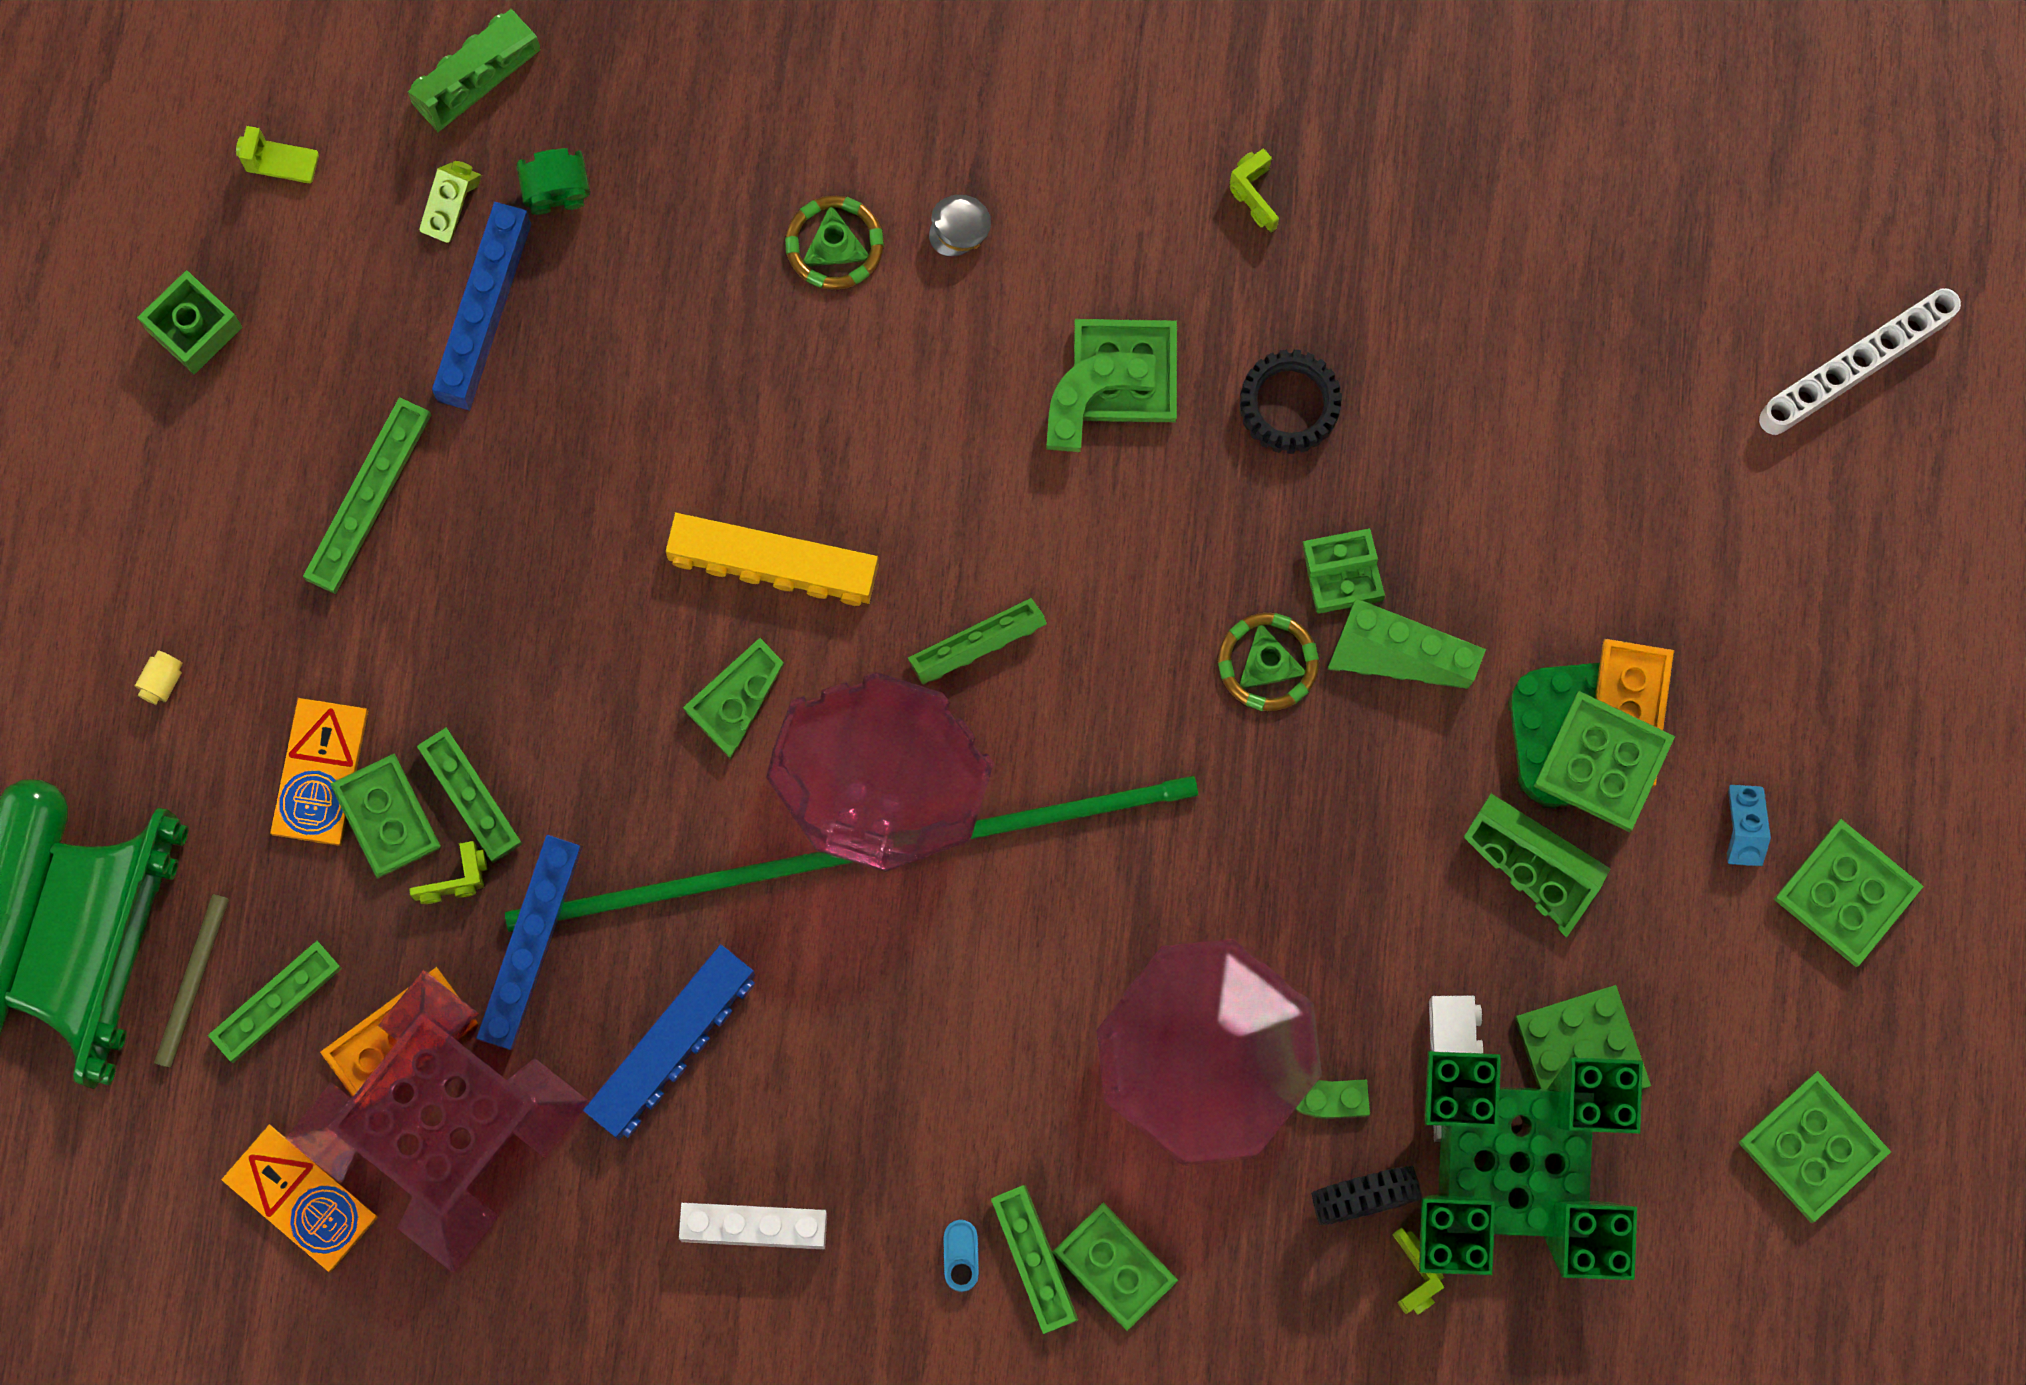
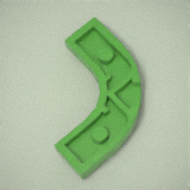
[1046,352,1156,452]
[1254,1013,1370,1119]

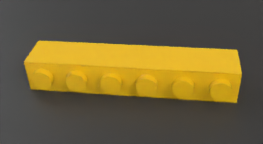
[666,512,879,606]

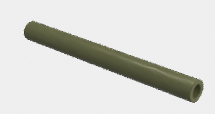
[154,894,229,1068]

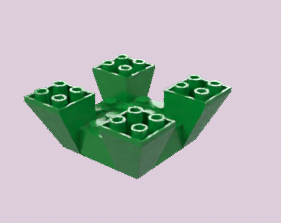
[1419,1051,1643,1280]

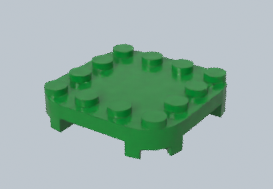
[1508,663,1600,809]

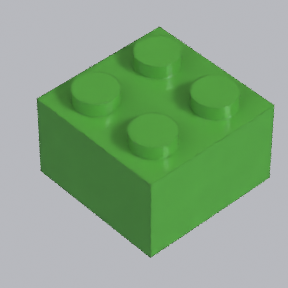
[137,270,243,375]

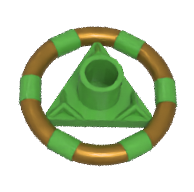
[785,196,884,290]
[1218,613,1319,711]

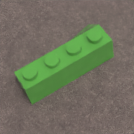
[407,9,541,132]
[1328,598,1486,689]
[1464,793,1610,938]

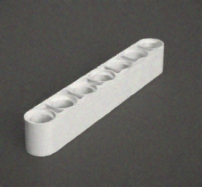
[1759,289,1961,435]

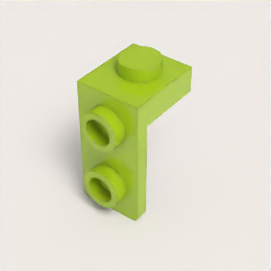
[236,126,319,184]
[1230,148,1279,233]
[419,161,482,243]
[409,841,487,904]
[1393,1228,1444,1315]

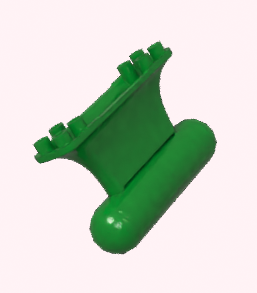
[0,779,189,1089]

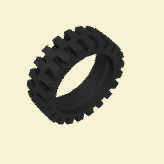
[1239,349,1342,454]
[1311,1166,1422,1225]

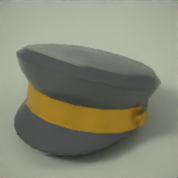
[929,195,991,256]

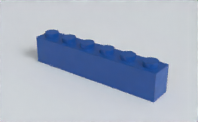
[432,202,531,411]
[476,834,583,1050]
[583,944,755,1140]

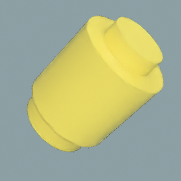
[135,651,183,705]

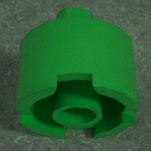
[516,148,591,215]

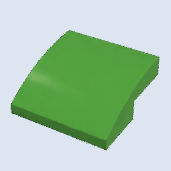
[1303,528,1385,614]

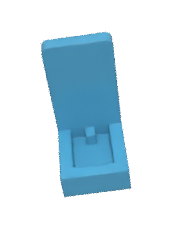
[1727,785,1771,866]

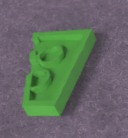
[683,638,784,759]

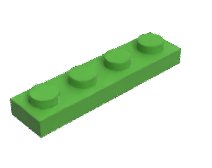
[908,598,1047,684]
[417,727,522,863]
[207,941,342,1063]
[991,1185,1078,1334]

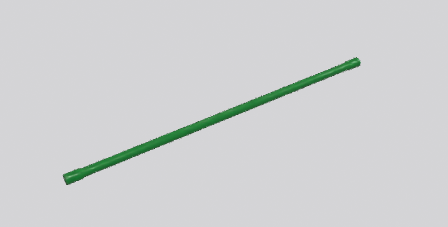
[505,776,1198,932]

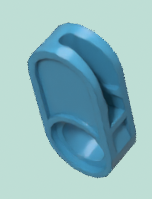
[944,1220,979,1292]

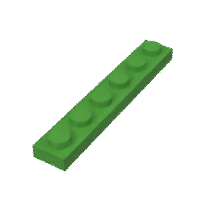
[303,397,432,594]

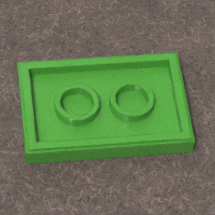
[330,753,441,879]
[1052,1202,1178,1331]

